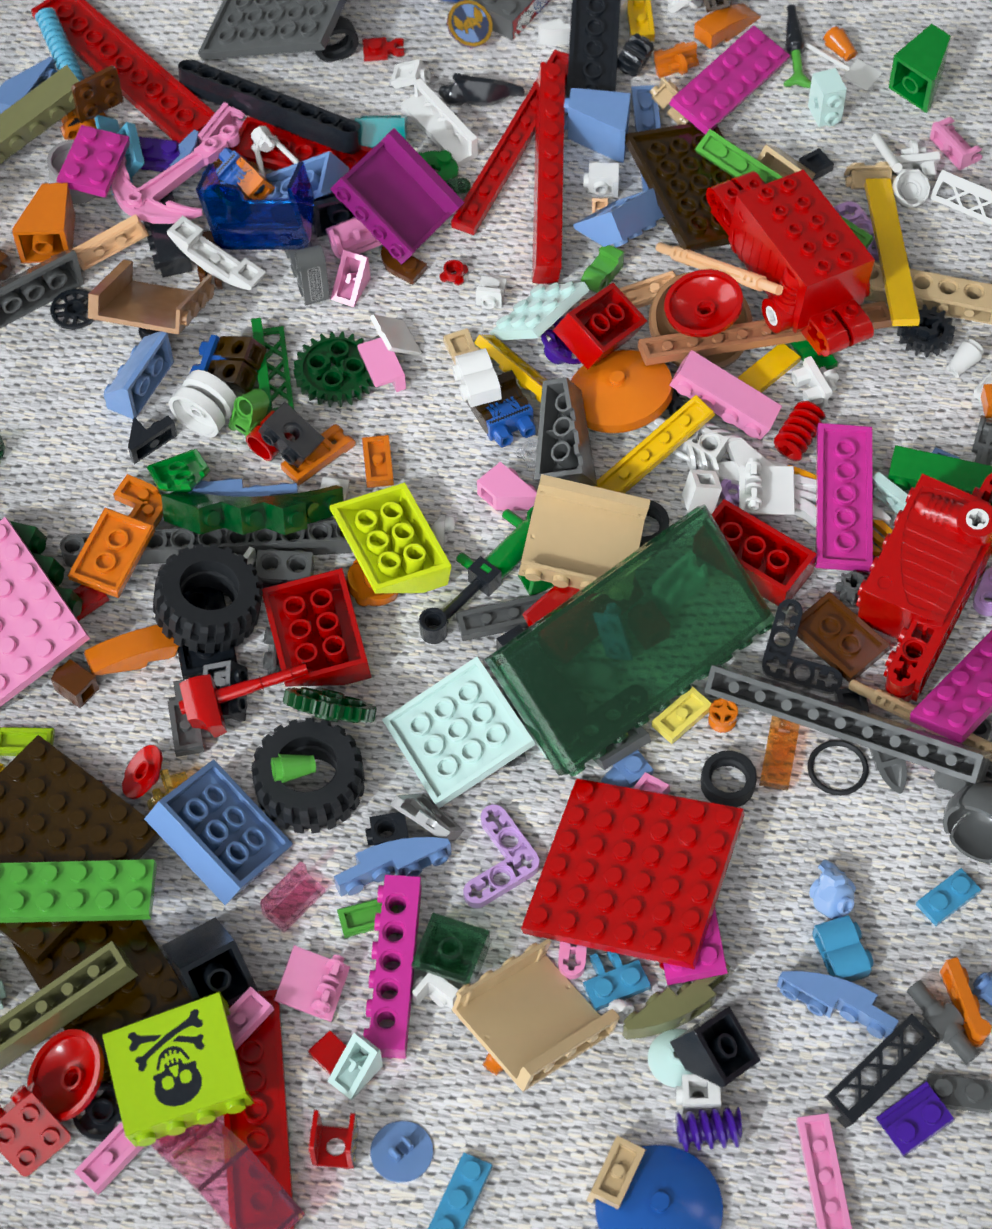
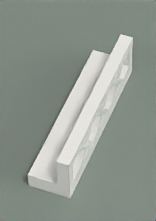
[401,78,478,167]
[929,170,992,225]

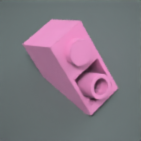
[477,462,537,511]

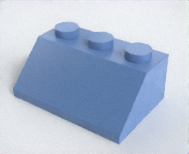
[573,188,664,247]
[104,331,174,419]

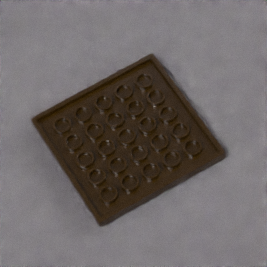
[0,735,161,964]

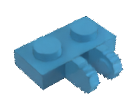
[583,951,651,1011]

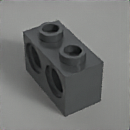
[255,549,315,589]

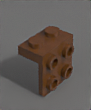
[71,66,124,123]

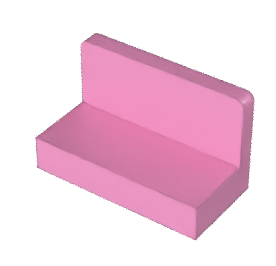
[358,337,406,392]

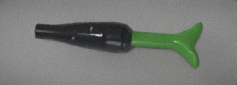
[783,4,811,88]

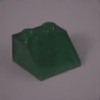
[411,913,490,985]

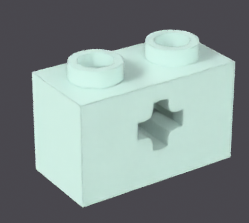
[808,68,847,127]

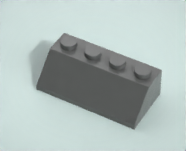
[0,250,84,328]

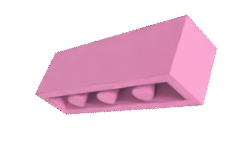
[669,350,782,440]

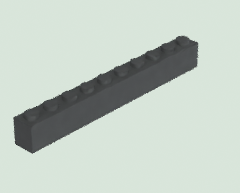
[704,664,992,784]

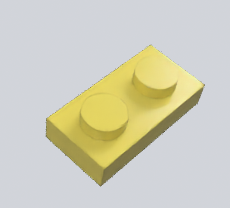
[652,686,712,744]

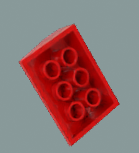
[261,568,372,687]

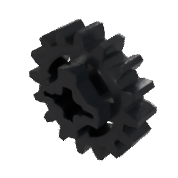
[897,305,955,357]

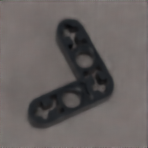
[762,599,843,694]

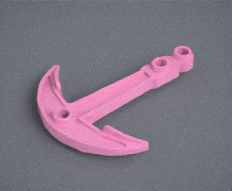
[111,125,240,224]

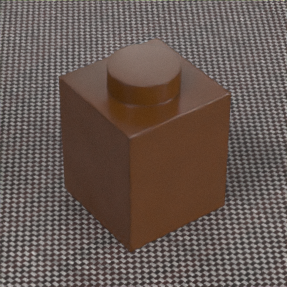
[51,659,99,709]

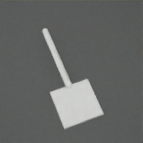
[805,42,882,90]

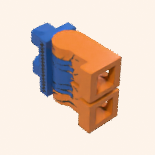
[202,148,275,222]

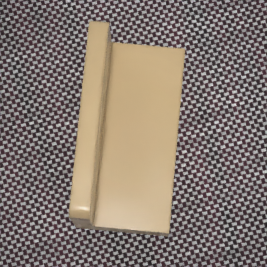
[586,1136,645,1209]

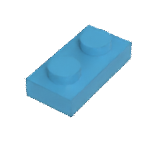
[916,868,981,926]

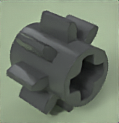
[836,570,867,606]

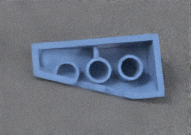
[251,151,349,202]

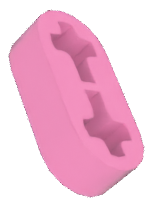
[558,942,587,979]

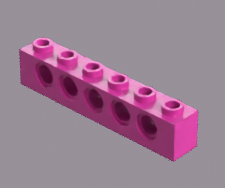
[363,875,422,1059]

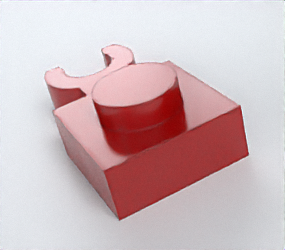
[362,37,405,62]

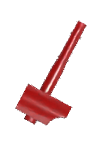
[179,663,309,738]

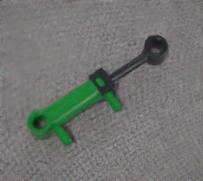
[419,506,534,644]

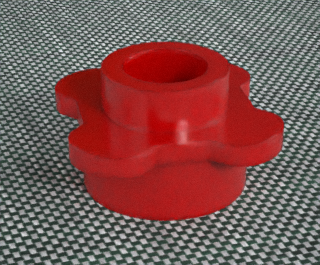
[439,260,468,285]

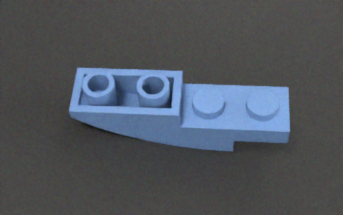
[192,478,298,497]
[334,837,452,897]
[777,971,899,1039]

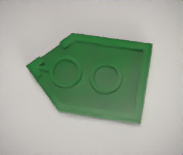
[147,448,210,492]

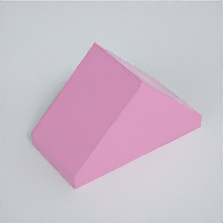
[331,250,371,307]

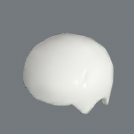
[892,169,931,207]

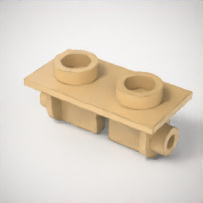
[649,77,690,125]
[844,162,896,190]

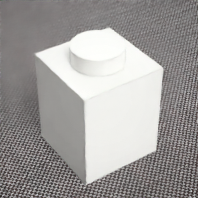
[682,469,722,513]

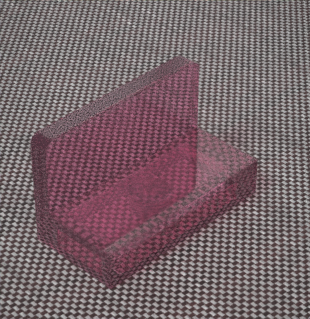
[260,861,325,933]

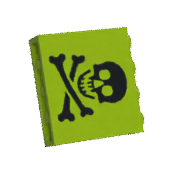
[102,992,254,1147]

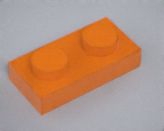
[362,435,394,488]

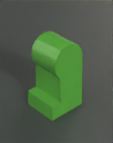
[581,245,624,293]

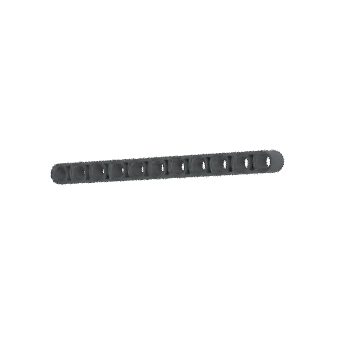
[60,520,353,568]

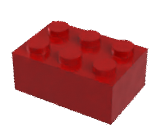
[553,283,647,370]

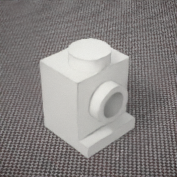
[583,162,619,198]
[676,1075,721,1114]

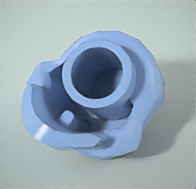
[809,859,856,920]

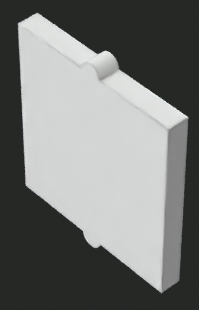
[370,314,422,356]

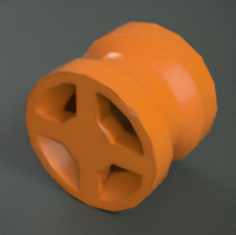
[708,698,738,733]

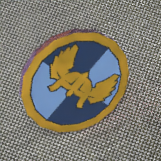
[447,0,492,49]

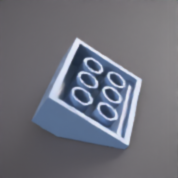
[144,759,293,905]

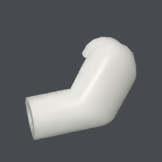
[431,515,455,549]

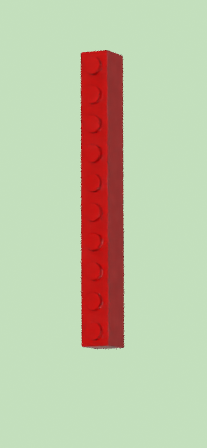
[532,62,565,284]

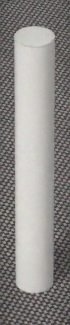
[871,133,902,172]

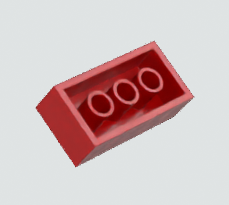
[691,499,817,606]

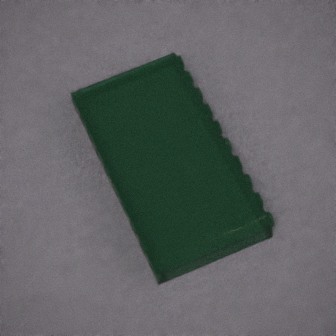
[484,504,775,777]

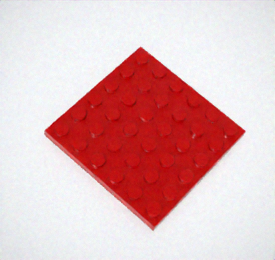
[521,778,745,969]

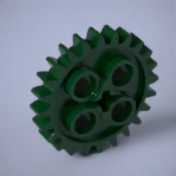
[293,332,375,407]
[283,687,377,723]

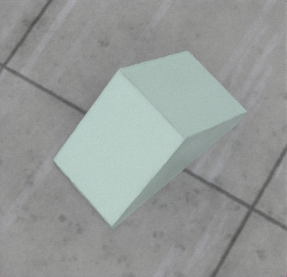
[328,1032,383,1100]

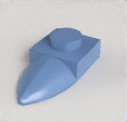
[600,750,653,788]

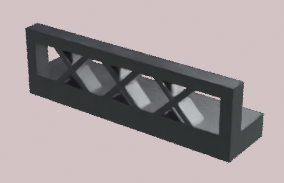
[825,1014,938,1128]

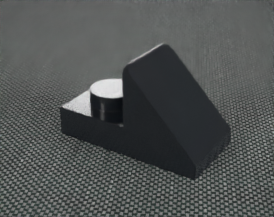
[128,416,177,464]

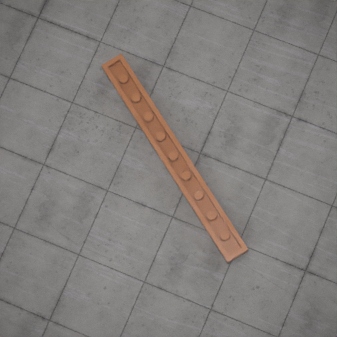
[638,301,892,366]

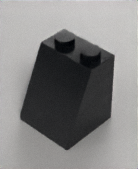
[162,917,258,1007]

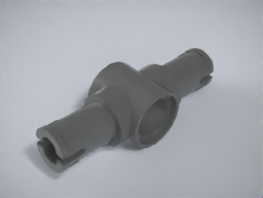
[906,980,980,1065]

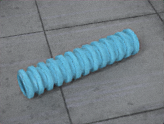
[35,8,85,81]

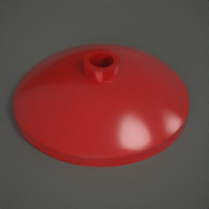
[664,269,743,337]
[27,1029,104,1122]

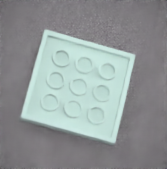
[382,657,536,809]

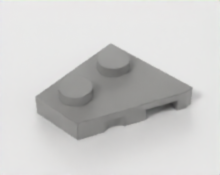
[390,793,464,840]

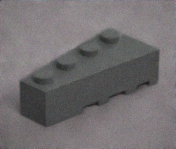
[534,377,598,486]

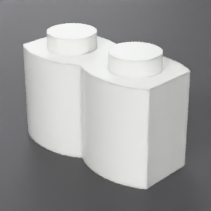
[452,348,502,407]

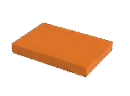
[67,508,155,598]

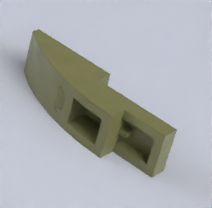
[623,962,730,1039]

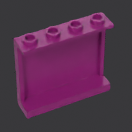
[330,128,465,265]

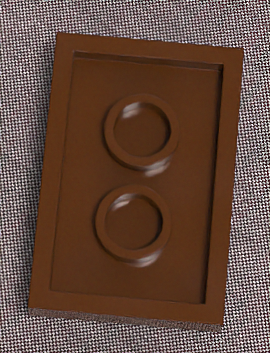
[789,591,890,683]

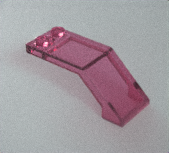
[151,1119,305,1229]

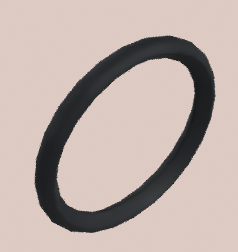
[807,740,869,796]

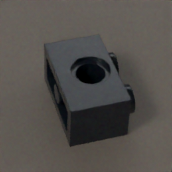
[258,402,325,468]

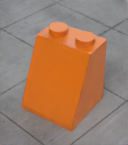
[12,183,76,263]

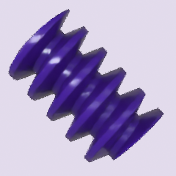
[675,1107,742,1152]

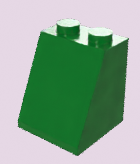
[888,23,951,113]

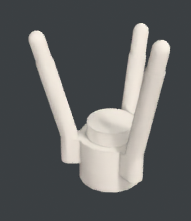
[251,126,299,178]

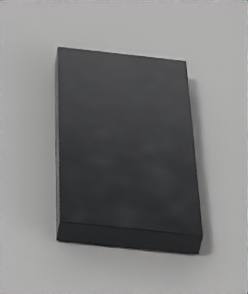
[177,587,238,680]

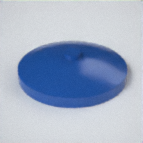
[595,1145,723,1229]

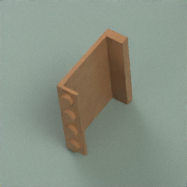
[88,259,215,335]

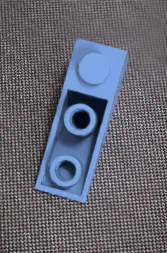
[0,57,57,114]

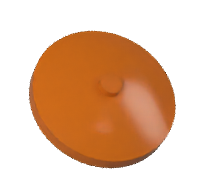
[570,350,674,433]

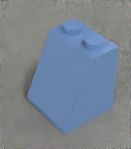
[564,88,631,163]

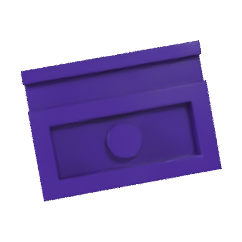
[138,136,180,172]
[876,1081,955,1157]

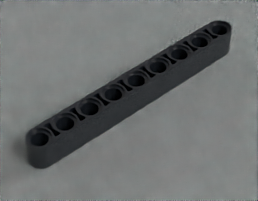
[178,59,361,154]

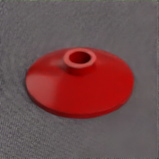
[122,745,163,799]

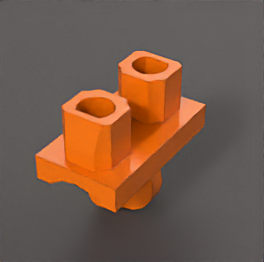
[653,41,699,78]

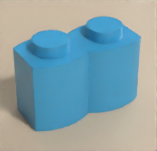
[812,915,874,982]

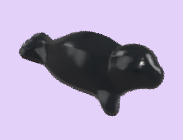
[438,73,525,106]

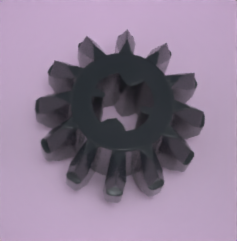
[617,33,654,77]

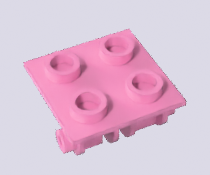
[274,945,350,1022]

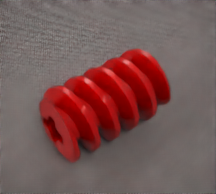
[774,401,826,461]

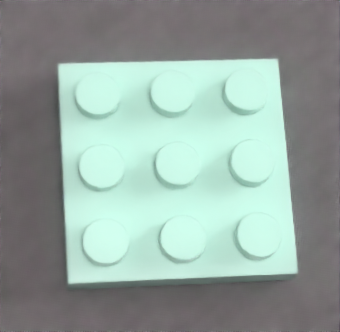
[490,281,589,340]

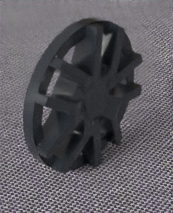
[50,289,94,330]

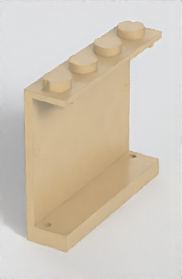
[518,474,650,601]
[452,938,620,1092]

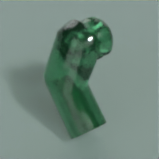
[446,177,471,194]

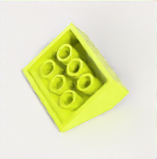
[330,483,451,593]

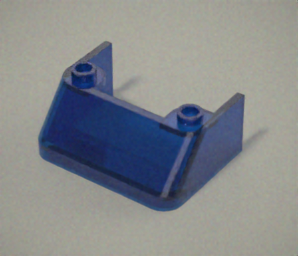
[196,162,314,250]

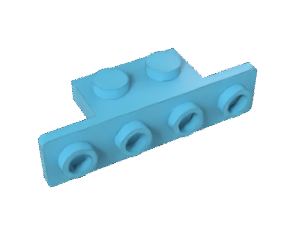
[95,115,144,195]

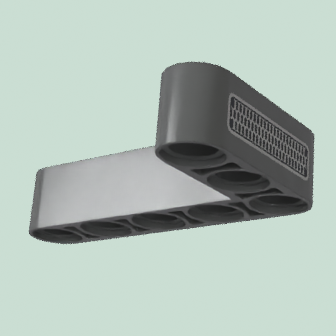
[271,202,330,306]

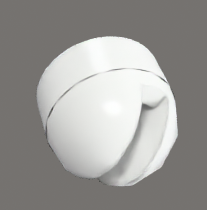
[608,999,634,1026]

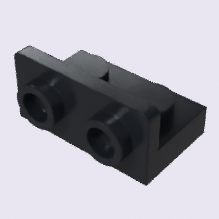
[203,660,248,722]

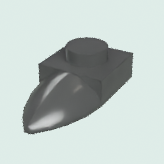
[869,748,907,794]

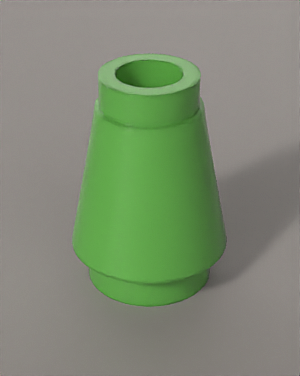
[271,754,316,783]

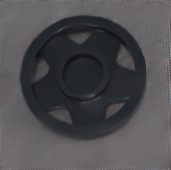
[73,1083,122,1142]

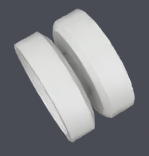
[169,370,237,438]

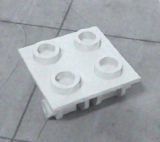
[739,458,795,515]

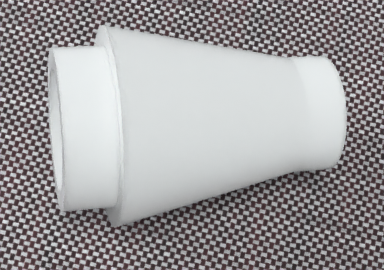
[946,339,984,378]

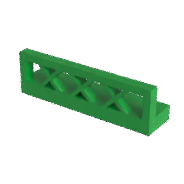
[251,317,294,416]

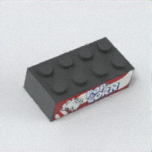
[474,0,550,40]

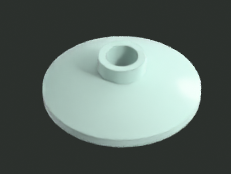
[648,1029,695,1088]

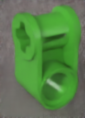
[228,388,270,438]

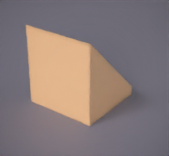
[592,197,608,213]

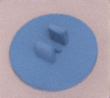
[370,1121,433,1183]

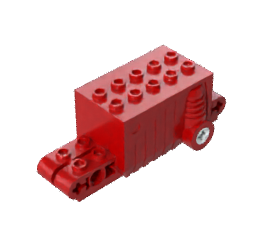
[706,169,875,357]
[856,473,992,703]

